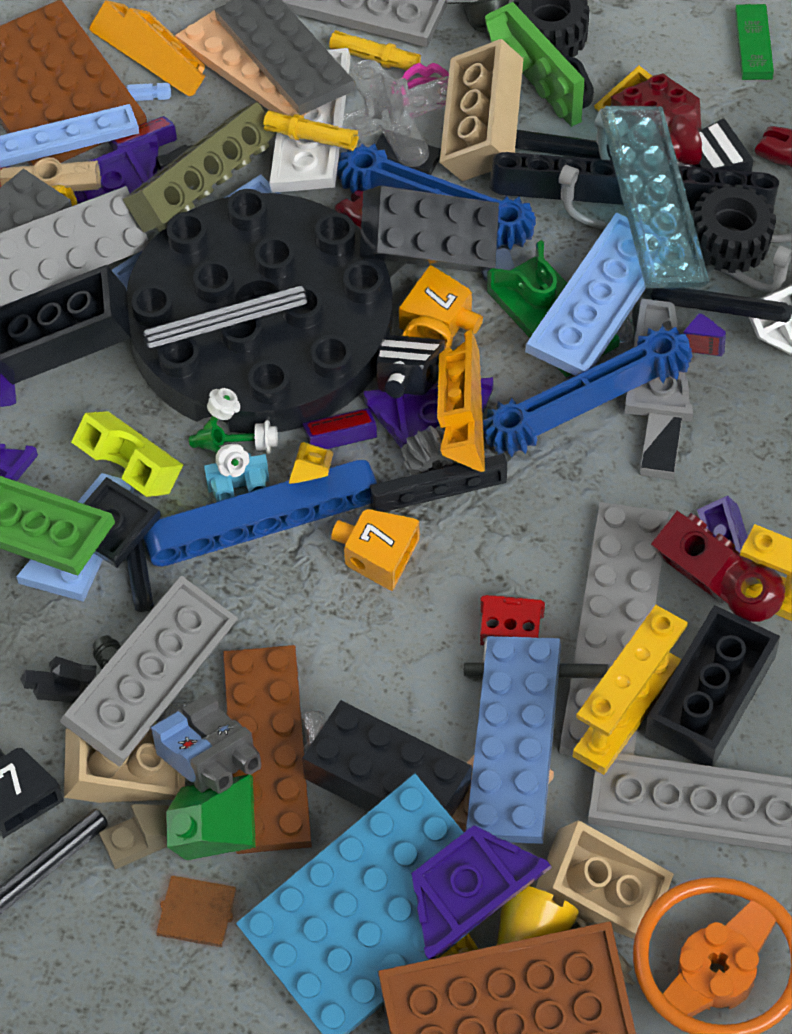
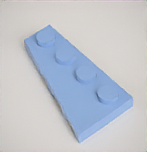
[16,473,135,602]

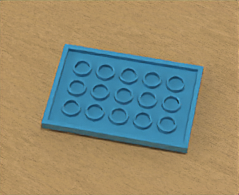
[236,774,479,1034]

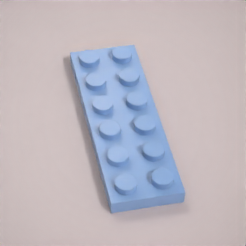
[525,212,674,376]

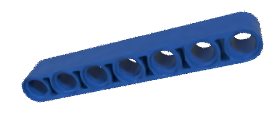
[143,460,377,566]

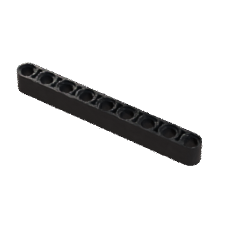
[490,152,779,210]

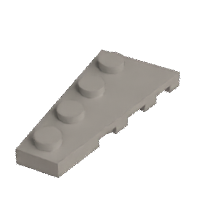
[625,299,693,422]

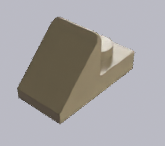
[99,804,169,870]

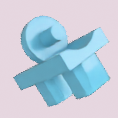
[204,453,269,502]

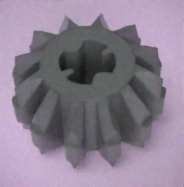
[401,425,458,475]

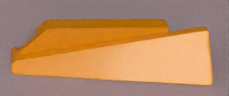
[89,0,205,96]
[437,330,485,472]

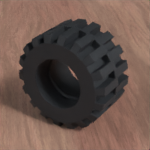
[514,0,590,57]
[688,184,776,273]

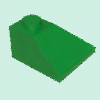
[166,774,256,860]

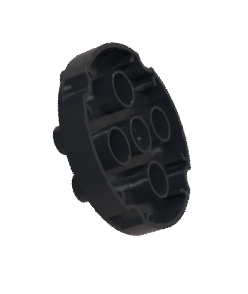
[126,189,393,434]

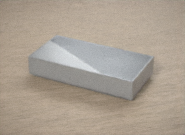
[640,413,683,480]

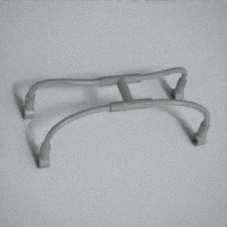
[559,109,792,293]

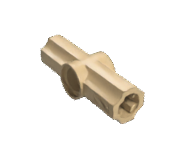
[0,157,101,191]

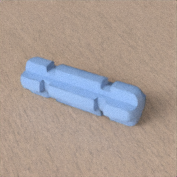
[126,83,171,101]

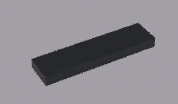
[370,454,507,512]

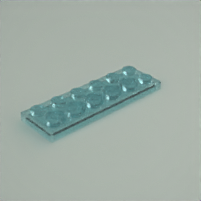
[600,106,709,288]

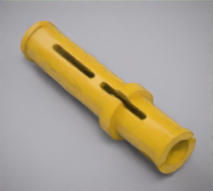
[329,30,421,71]
[263,110,359,151]

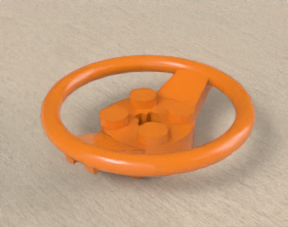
[633,877,792,1034]

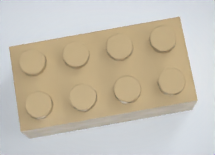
[439,39,523,181]

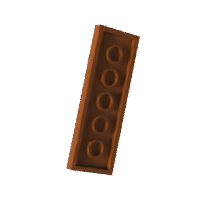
[223,645,312,854]

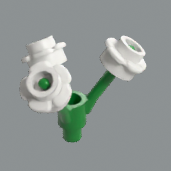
[189,388,278,477]

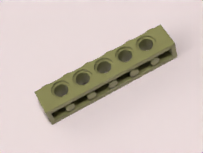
[122,101,277,233]

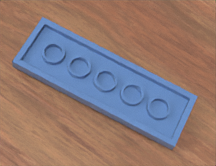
[466,636,561,844]

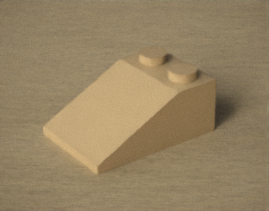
[64,724,185,803]
[536,820,674,939]

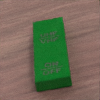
[735,4,774,80]

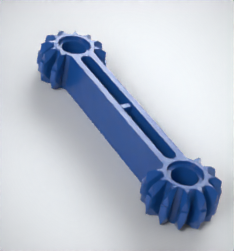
[337,142,536,251]
[483,324,692,457]

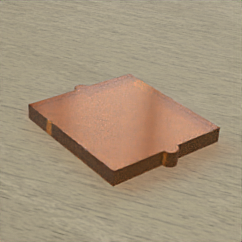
[156,876,237,947]

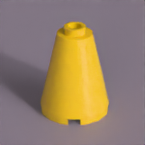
[497,886,579,945]

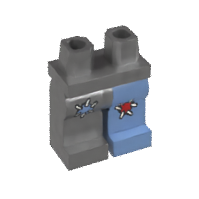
[151,693,262,794]

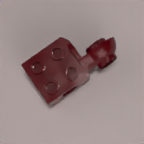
[611,73,702,165]
[651,510,785,622]

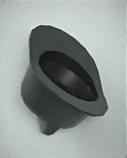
[446,0,509,33]

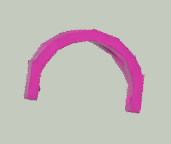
[398,63,449,107]

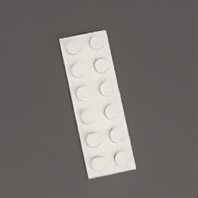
[269,48,351,193]

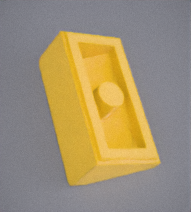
[289,442,333,484]

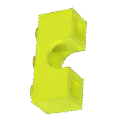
[71,411,183,497]

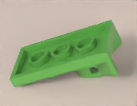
[485,2,584,127]
[0,476,115,576]

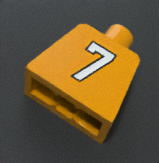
[399,265,483,338]
[331,509,420,591]

